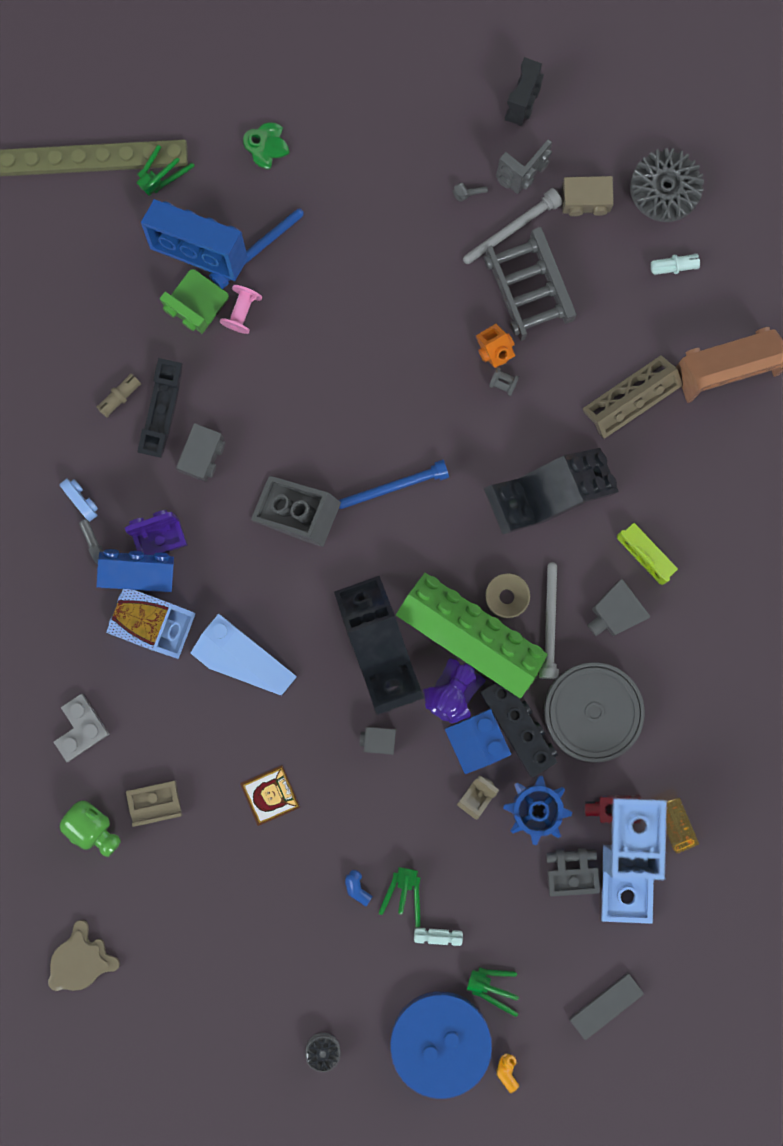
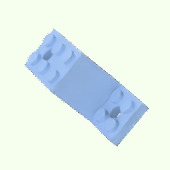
[601,798,666,923]

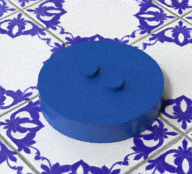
[391,991,492,1099]

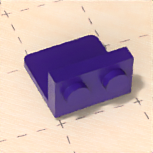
[125,510,187,555]

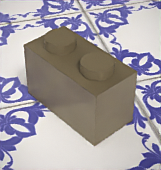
[562,176,613,216]

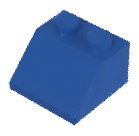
[445,709,512,774]

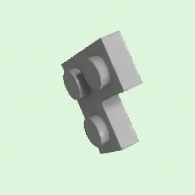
[54,694,110,762]

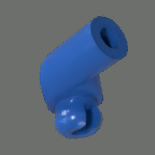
[345,870,373,906]

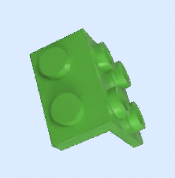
[160,269,229,334]

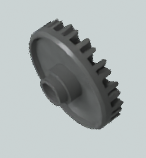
[630,148,704,222]

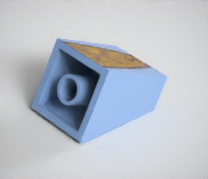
[106,589,196,659]

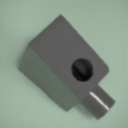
[587,579,651,636]

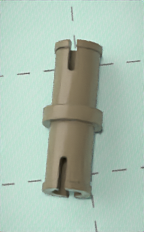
[96,373,141,418]

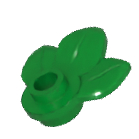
[243,123,289,169]

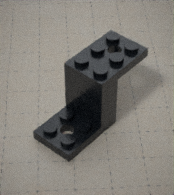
[484,448,619,535]
[334,576,424,715]

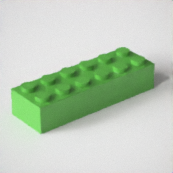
[396,573,548,699]

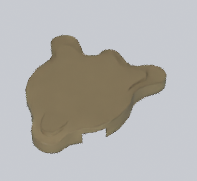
[48,920,120,991]

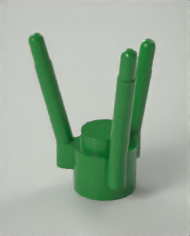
[136,145,194,196]
[379,867,421,928]
[467,967,519,1017]

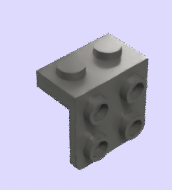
[496,139,553,194]

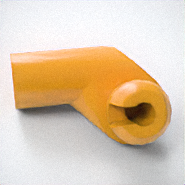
[496,1054,520,1093]

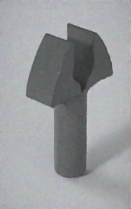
[79,519,104,565]

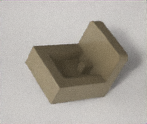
[457,776,499,820]

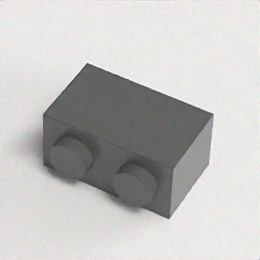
[176,423,226,482]

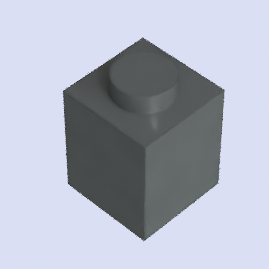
[360,727,396,755]

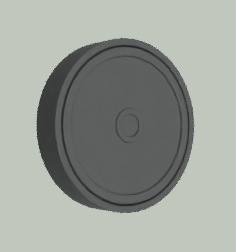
[543,663,645,762]

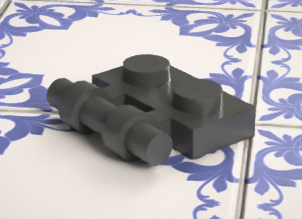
[546,848,600,896]

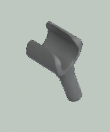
[453,183,488,201]

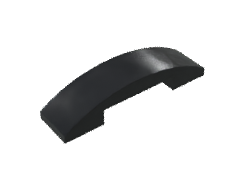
[137,358,183,458]

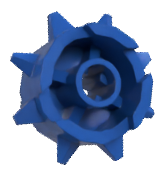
[503,776,572,845]

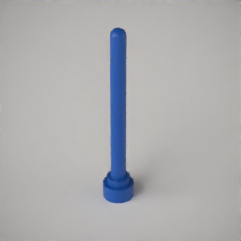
[209,209,304,289]
[339,459,449,509]

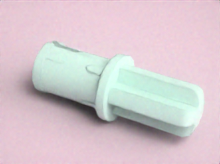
[651,253,700,275]

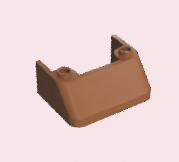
[676,327,783,403]

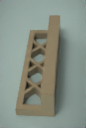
[582,356,683,439]

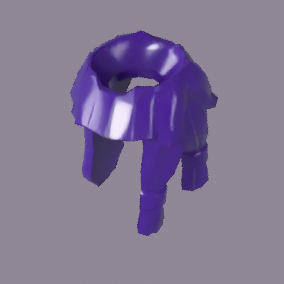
[423,658,486,724]

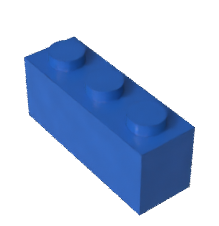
[97,549,174,592]

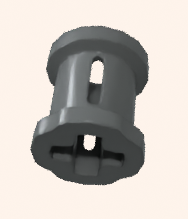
[489,367,520,396]

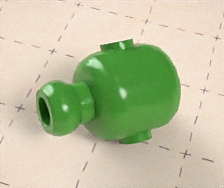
[59,800,121,857]

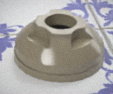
[485,573,530,618]

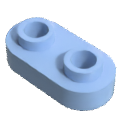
[59,478,98,522]

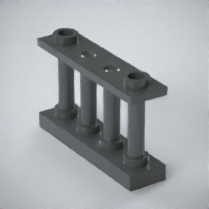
[484,227,577,341]

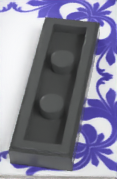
[569,972,644,1040]

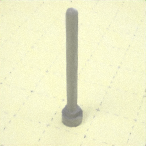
[463,188,563,264]
[539,562,559,679]

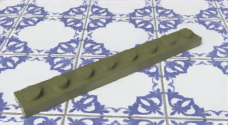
[0,140,188,176]

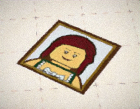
[240,765,300,826]

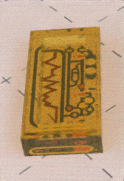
[665,798,699,854]

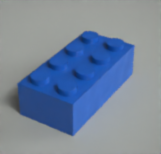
[141,199,248,281]

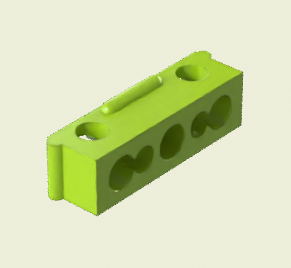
[616,523,678,585]

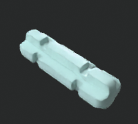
[414,928,463,946]

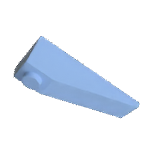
[191,614,297,696]

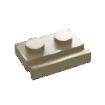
[126,780,183,827]

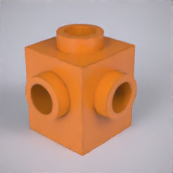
[476,324,515,368]

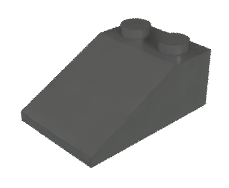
[251,476,341,547]

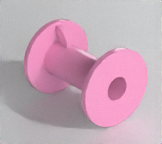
[220,285,262,334]

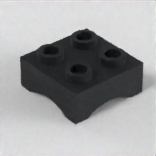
[504,57,544,126]

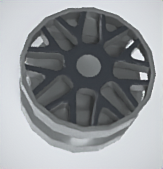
[305,1032,341,1072]

